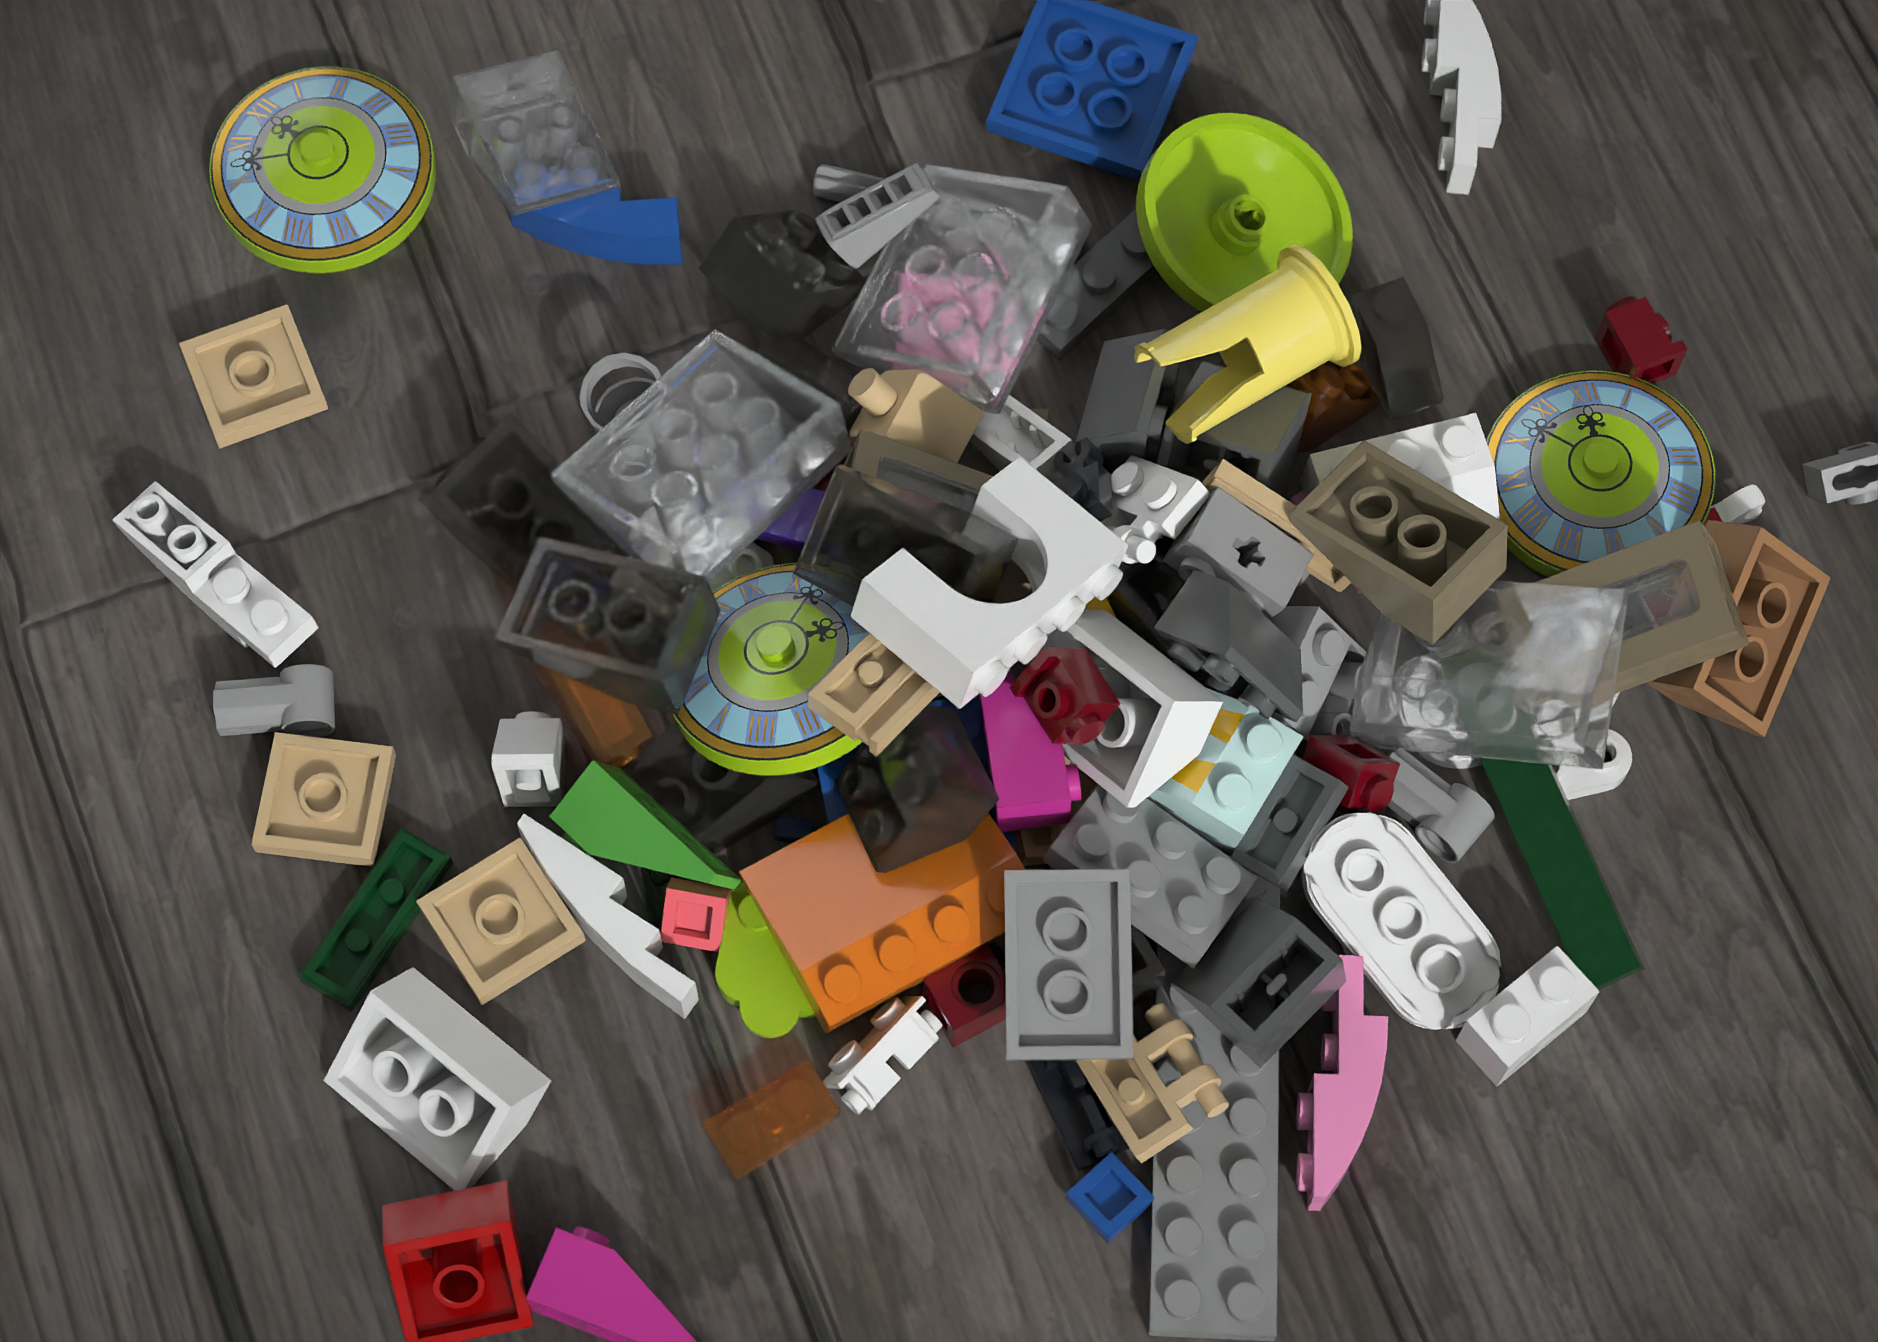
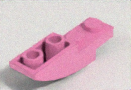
[1296,955,1388,1211]

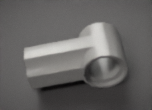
[213,664,335,738]
[1387,747,1495,864]

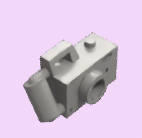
[1802,441,1878,505]

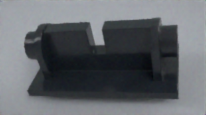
[1028,1060,1130,1171]

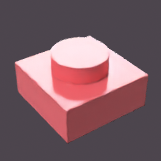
[661,877,730,952]

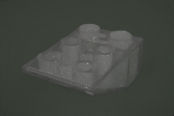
[450,50,620,216]

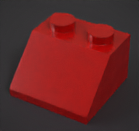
[382,1181,533,1342]

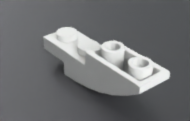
[1421,0,1501,194]
[113,481,319,668]

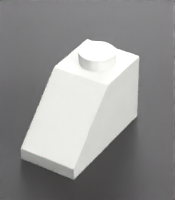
[492,712,566,807]

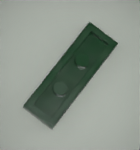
[298,827,453,1012]

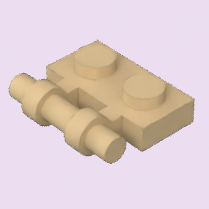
[1076,1003,1229,1163]

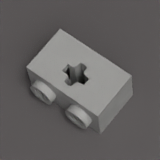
[1163,487,1314,619]

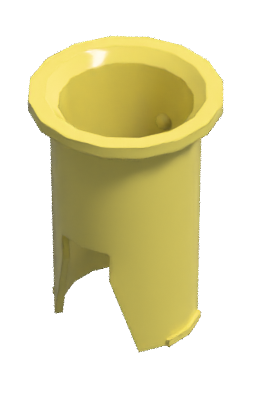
[1134,243,1362,444]

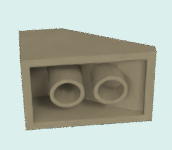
[1289,440,1508,645]

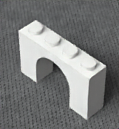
[850,456,1128,709]

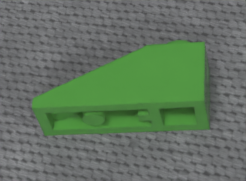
[549,760,742,890]

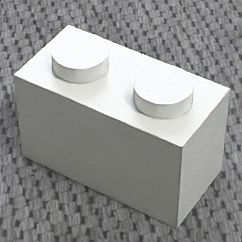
[1456,946,1600,1087]

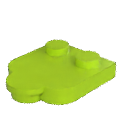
[715,882,816,1038]

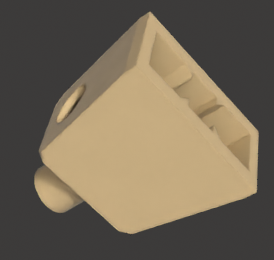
[848,368,984,471]

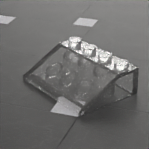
[831,164,1092,415]
[551,329,851,600]
[1350,580,1629,769]

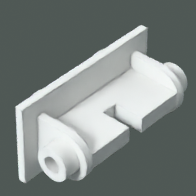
[821,996,943,1115]

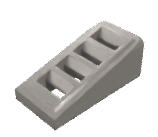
[815,163,940,270]

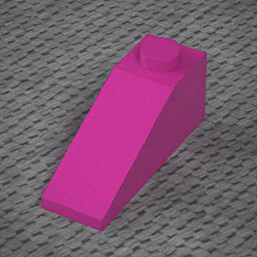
[978,672,1081,832]
[526,1226,697,1342]

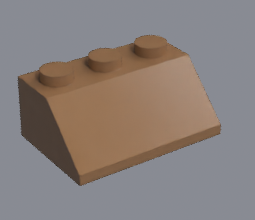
[1647,520,1831,737]

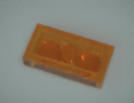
[702,1059,841,1181]

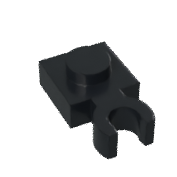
[1054,437,1113,522]

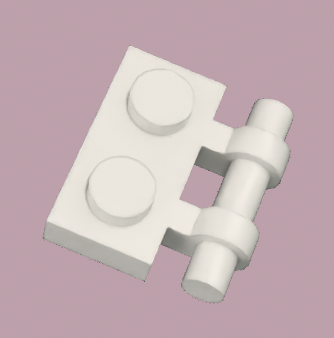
[1101,455,1211,564]

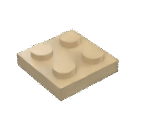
[179,304,328,449]
[251,732,396,867]
[416,838,586,1006]

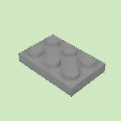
[1042,785,1258,968]
[1004,869,1133,1061]

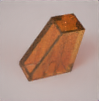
[518,610,653,768]

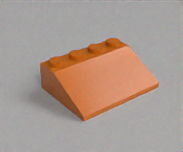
[739,759,1025,1034]

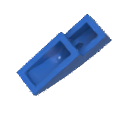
[506,181,683,265]

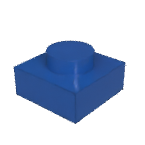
[1065,1152,1155,1244]

